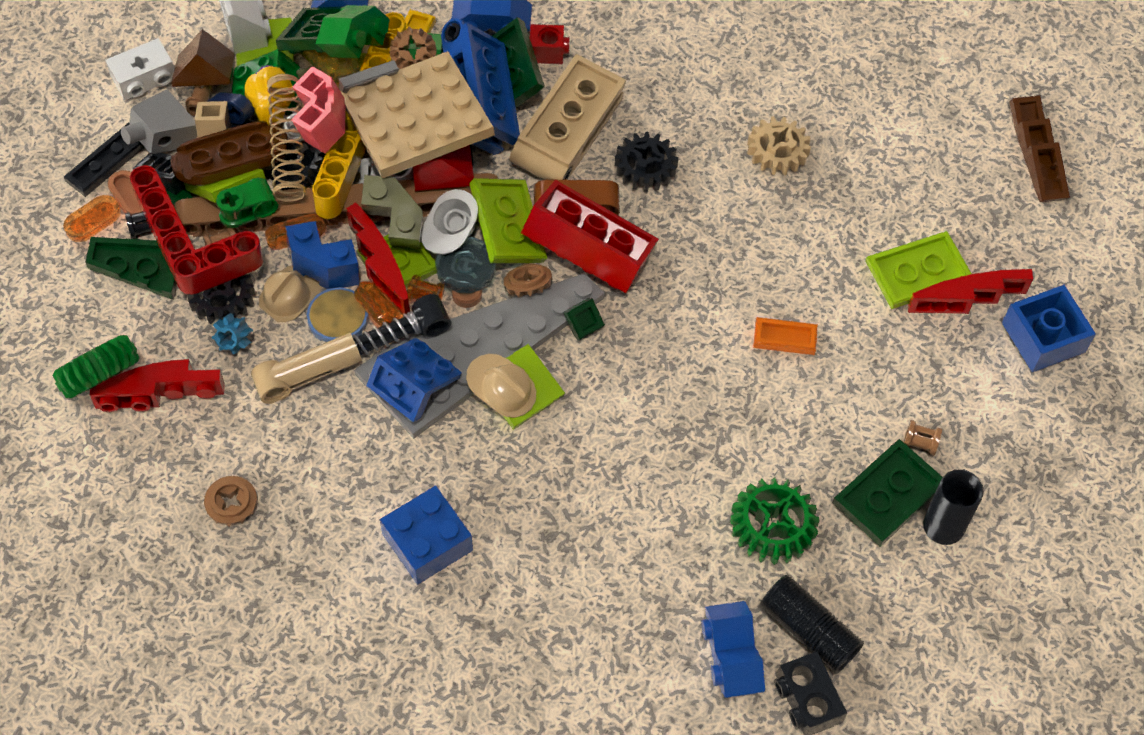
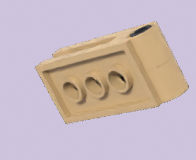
[509,54,626,180]

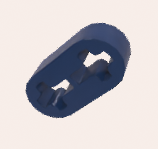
[207,92,255,124]

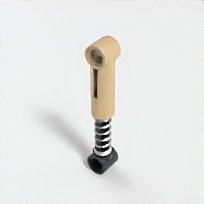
[251,294,452,404]

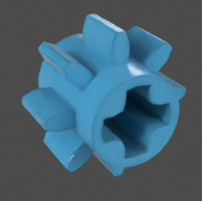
[211,313,253,355]

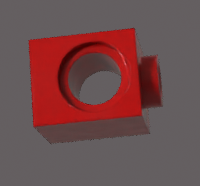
[530,24,569,64]

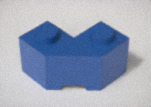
[451,0,532,32]
[285,221,360,289]
[701,601,765,698]

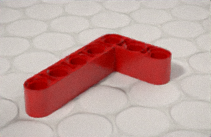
[130,165,264,295]

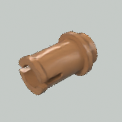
[185,85,214,116]

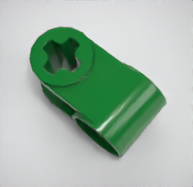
[216,178,279,228]

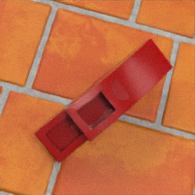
[89,359,225,412]

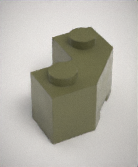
[361,175,423,249]

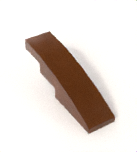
[1009,95,1070,202]

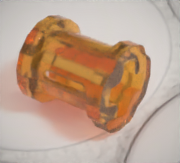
[407,275,445,302]

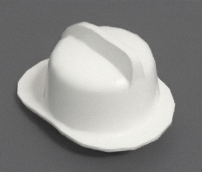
[421,189,478,255]

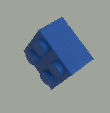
[1002,284,1096,372]
[379,485,473,585]

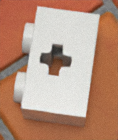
[105,38,174,101]

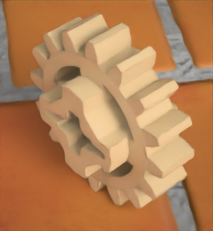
[747,116,811,175]

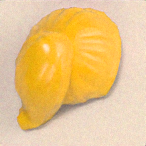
[245,65,295,126]

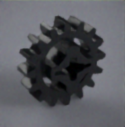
[614,132,679,192]
[269,140,326,190]
[186,274,255,324]

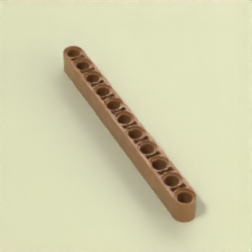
[175,173,498,237]

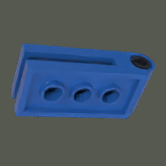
[441,18,520,155]

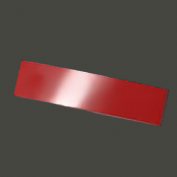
[346,202,410,314]
[908,269,1033,314]

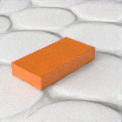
[753,317,818,355]

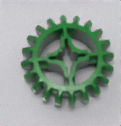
[52,335,140,399]
[730,477,819,565]

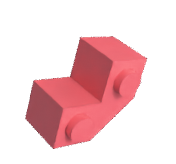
[291,66,346,154]

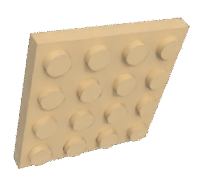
[341,51,495,179]

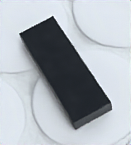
[63,122,145,197]

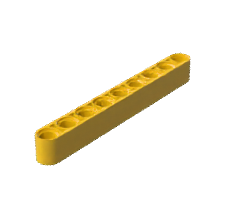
[312,12,406,219]

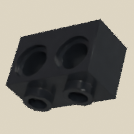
[774,651,847,735]

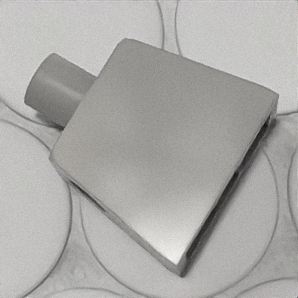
[121,89,197,154]

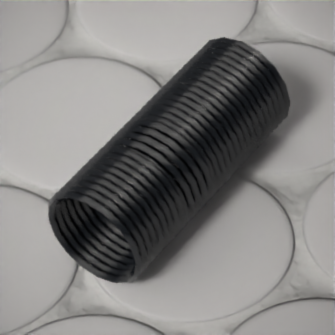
[923,469,984,545]
[760,574,864,674]

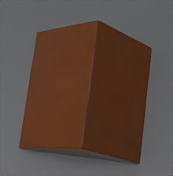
[171,29,235,87]

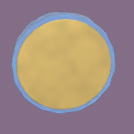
[307,287,369,342]

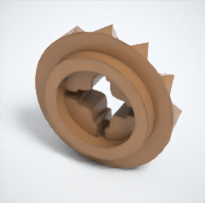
[389,27,436,69]
[503,264,553,298]
[204,476,258,527]

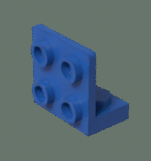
[366,338,462,422]

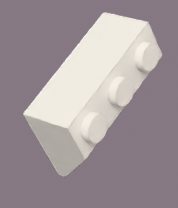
[219,0,271,55]

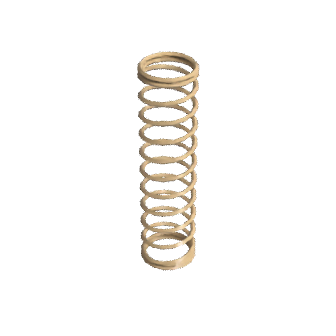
[267,74,306,202]

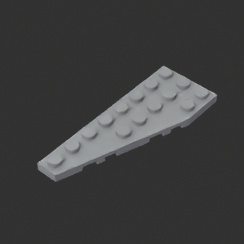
[354,273,605,439]

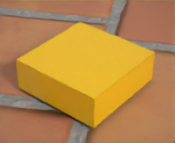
[405,9,436,34]

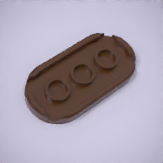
[170,121,289,185]

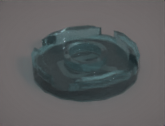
[435,237,496,293]

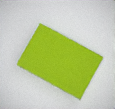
[469,178,547,263]
[865,231,972,309]

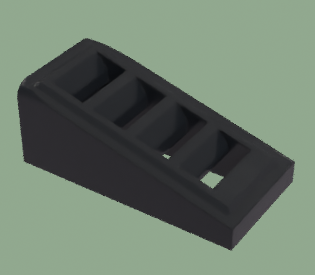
[132,153,185,195]

